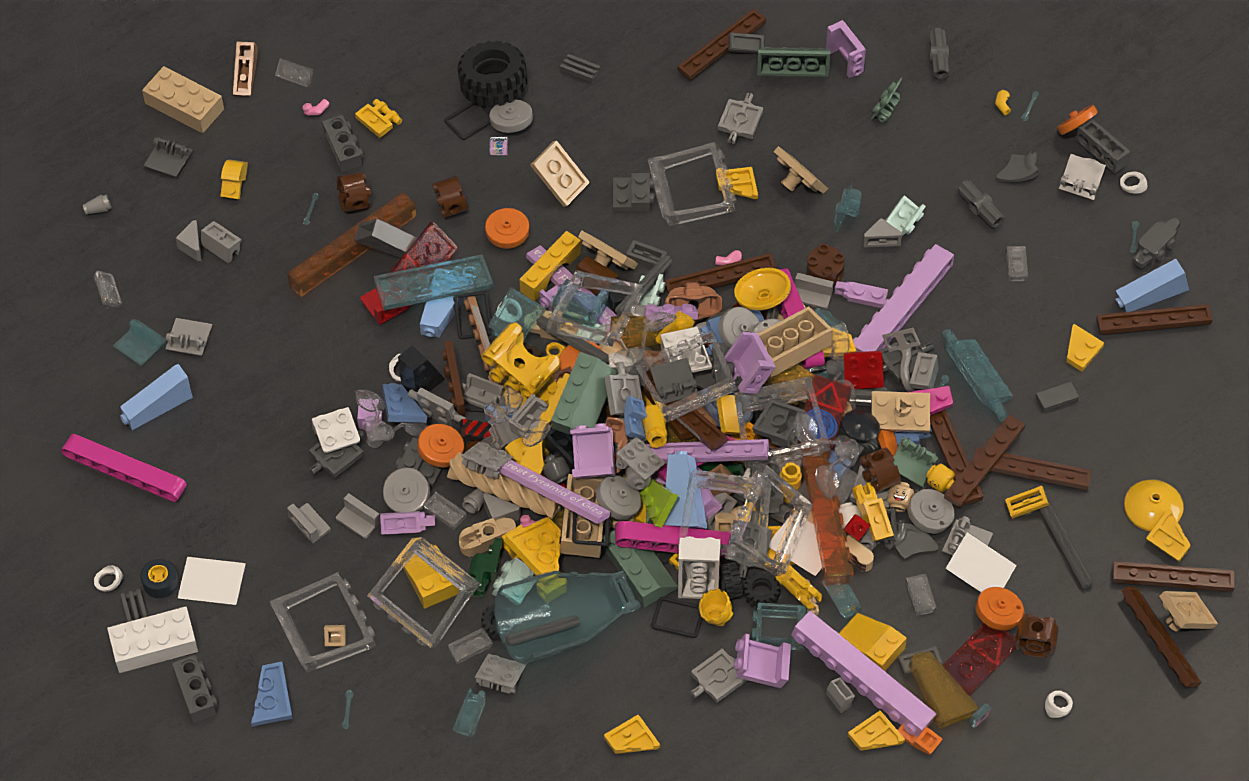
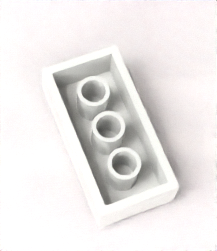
[678,536,720,599]
[108,607,198,673]

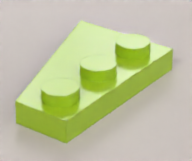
[639,478,678,527]

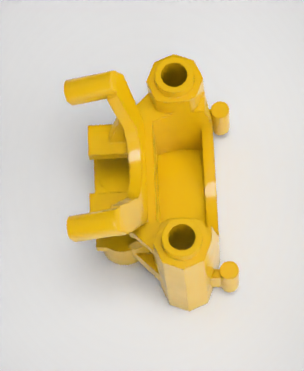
[481,322,561,398]

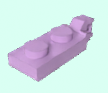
[835,281,888,308]
[644,304,698,320]
[380,511,436,535]

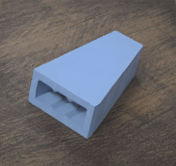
[1115,259,1189,312]
[420,269,473,337]
[120,364,193,430]
[664,451,707,529]

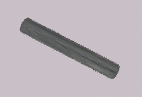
[505,615,580,646]

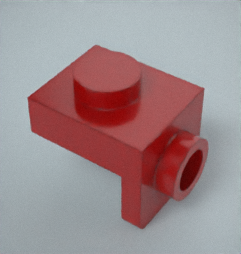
[844,514,870,541]

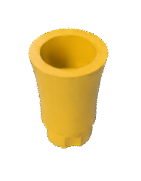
[642,405,667,448]
[779,462,802,503]

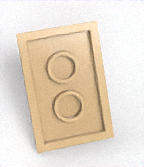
[530,140,590,207]
[774,146,828,194]
[578,231,638,270]
[871,391,930,433]
[1159,591,1218,631]

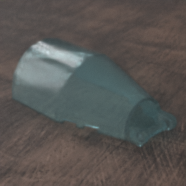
[494,571,641,664]

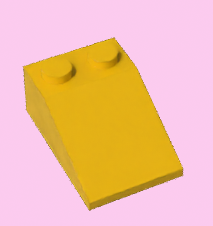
[400,545,460,609]
[839,613,907,671]

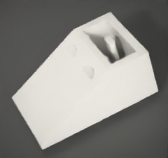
[660,327,712,373]

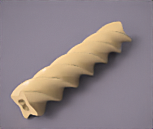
[447,452,561,519]

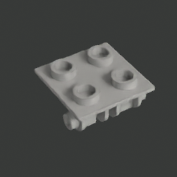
[1059,154,1106,200]
[165,318,212,356]
[616,437,665,481]
[461,442,513,479]
[942,516,993,556]
[475,654,526,694]

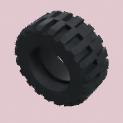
[457,41,528,107]

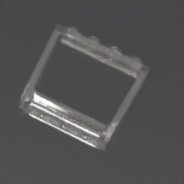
[647,142,737,226]
[545,270,643,347]
[635,330,738,423]
[734,377,831,469]
[729,465,813,576]
[677,470,772,562]
[367,537,480,648]
[269,572,377,673]

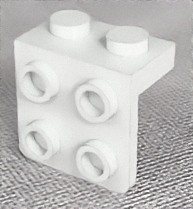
[312,407,360,453]

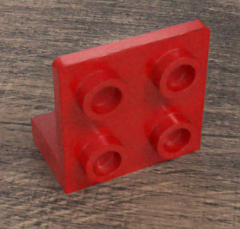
[360,280,411,325]
[843,351,884,390]

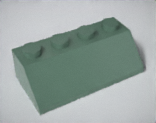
[757,47,830,77]
[551,352,617,435]
[602,530,678,608]

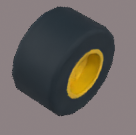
[140,559,178,598]

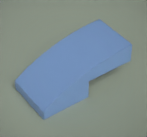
[624,396,647,440]

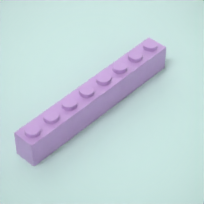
[853,244,954,352]
[791,611,936,737]

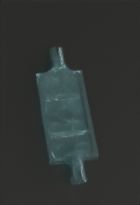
[942,328,1013,422]

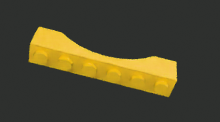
[517,373,570,477]

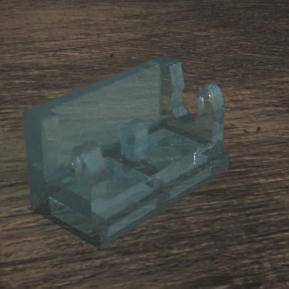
[821,571,862,618]
[453,689,486,737]

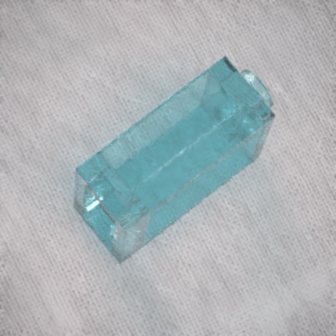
[752,603,806,651]

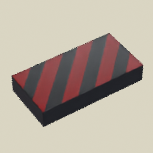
[459,419,495,443]

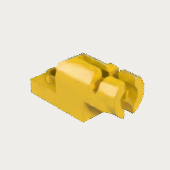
[852,482,894,542]
[774,562,822,609]

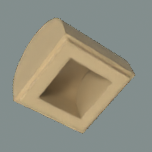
[714,512,735,532]
[324,625,346,646]

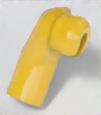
[995,90,1011,115]

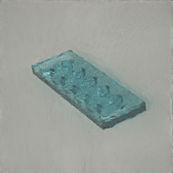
[374,254,493,310]

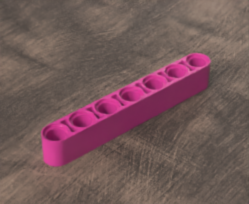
[779,268,825,369]
[61,434,187,502]
[615,521,730,558]

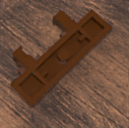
[442,340,465,415]

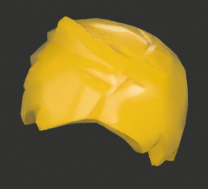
[699,588,733,626]

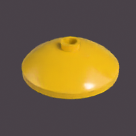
[734,268,791,311]
[1124,480,1184,532]

